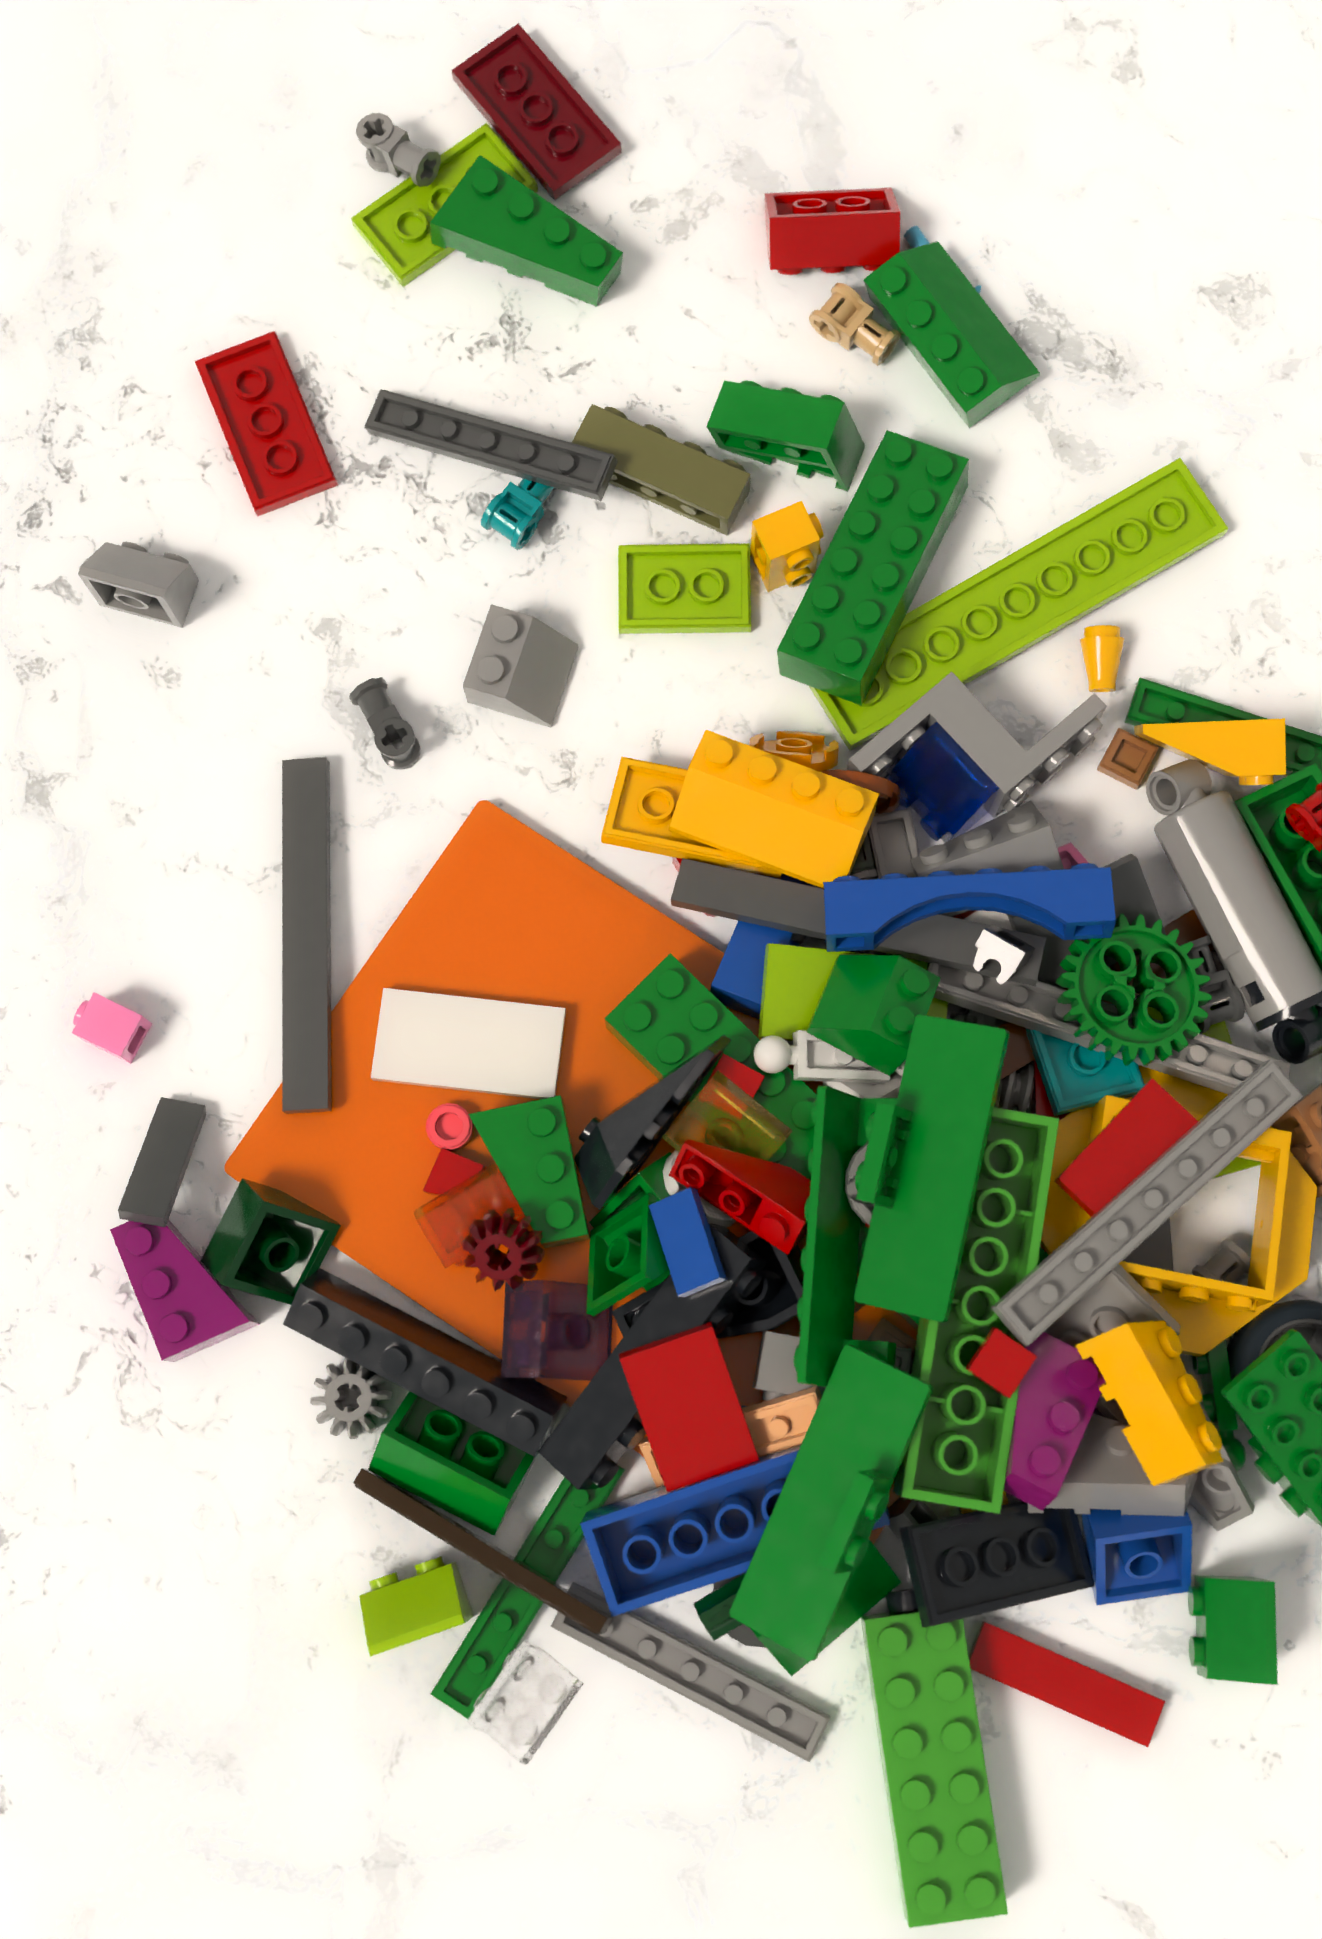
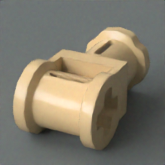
[809,283,900,366]

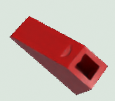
[669,1139,811,1255]

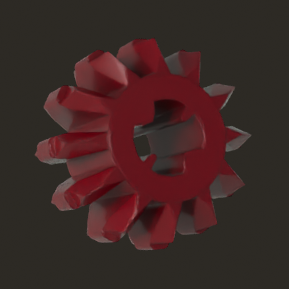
[462,1207,545,1291]

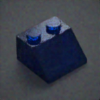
[889,722,999,843]

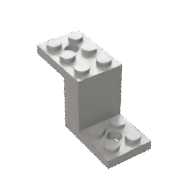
[847,672,1107,818]

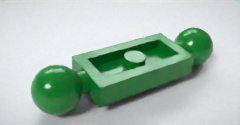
[1191,1339,1247,1472]

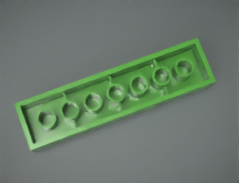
[893,1107,1059,1514]

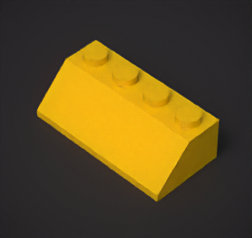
[669,730,879,889]

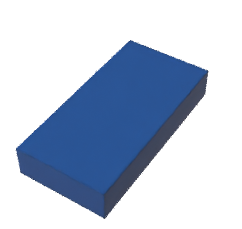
[649,1187,727,1297]

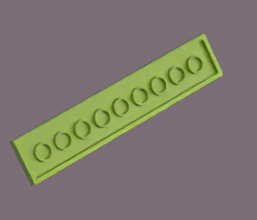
[809,458,1228,751]

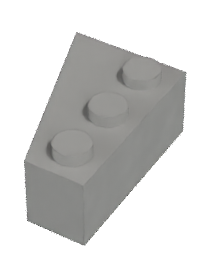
[910,801,1064,917]
[1028,1414,1198,1516]

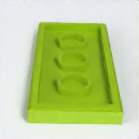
[351,123,539,287]
[758,943,948,1041]

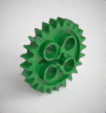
[1056,914,1212,1066]

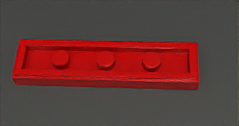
[969,1621,1165,1747]

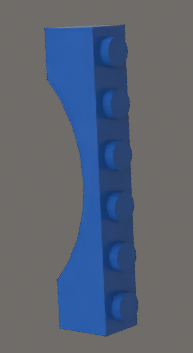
[823,863,1116,952]

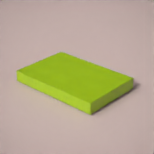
[618,543,751,634]

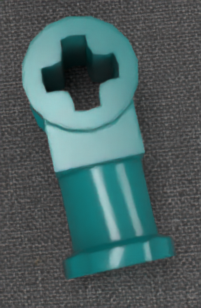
[480,479,558,550]

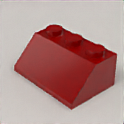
[765,187,900,275]

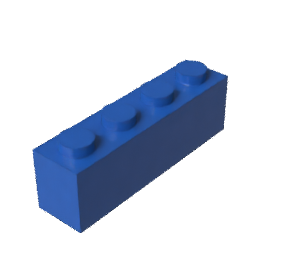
[710,874,822,1020]

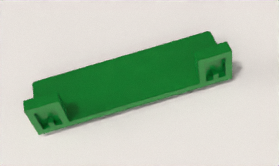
[794,1086,897,1387]

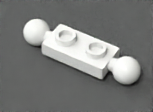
[754,1030,906,1083]

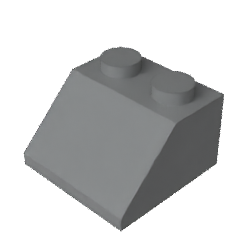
[78,541,199,628]
[462,604,579,728]

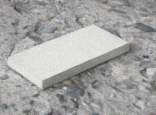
[371,988,566,1099]

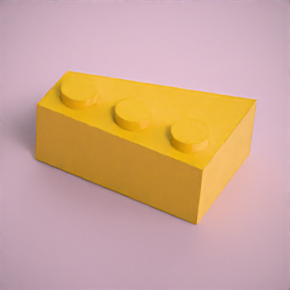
[1075,1320,1224,1486]

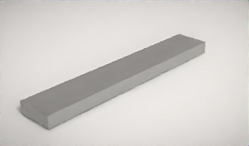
[550,1582,831,1762]

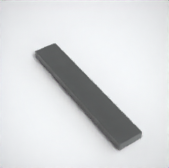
[364,389,618,501]

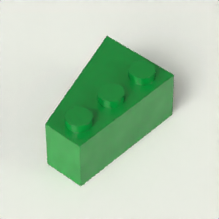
[706,380,865,492]
[468,1095,590,1248]

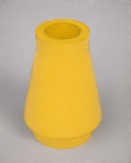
[1080,625,1125,692]

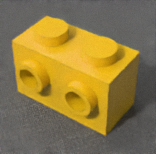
[750,501,824,592]

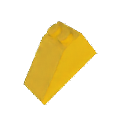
[1134,718,1286,785]

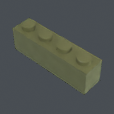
[572,404,751,536]

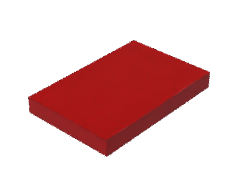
[1054,1078,1198,1217]
[619,1322,760,1492]

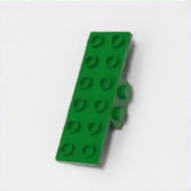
[854,1014,1009,1323]
[1221,1329,1322,1527]
[729,1345,933,1662]

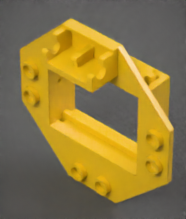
[1041,1065,1317,1357]

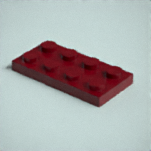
[451,23,622,200]

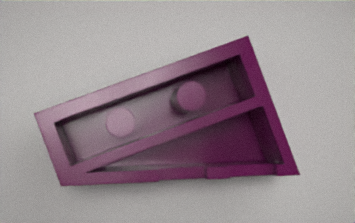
[110,1219,260,1362]
[1004,1332,1106,1511]

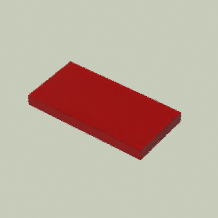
[195,331,338,517]

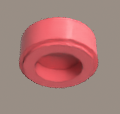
[426,1103,474,1151]

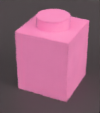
[72,992,152,1064]

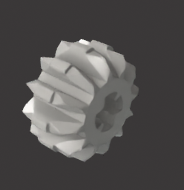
[310,1358,392,1439]

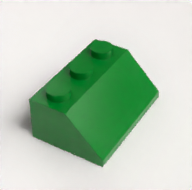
[368,1391,539,1536]

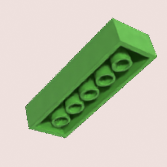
[861,1610,1008,1928]

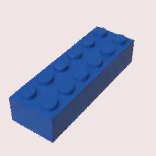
[580,1445,890,1617]

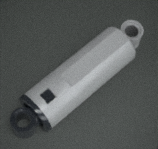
[1146,759,1322,1064]

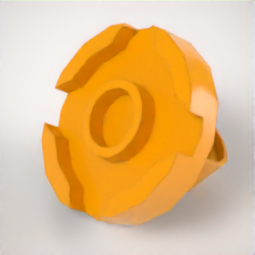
[749,731,839,772]

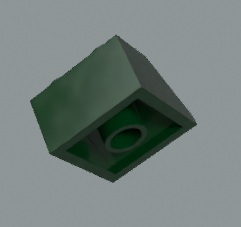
[201,1178,341,1305]

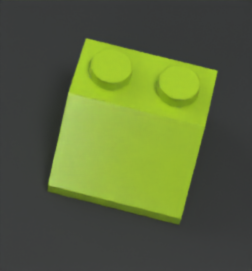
[359,1556,474,1657]

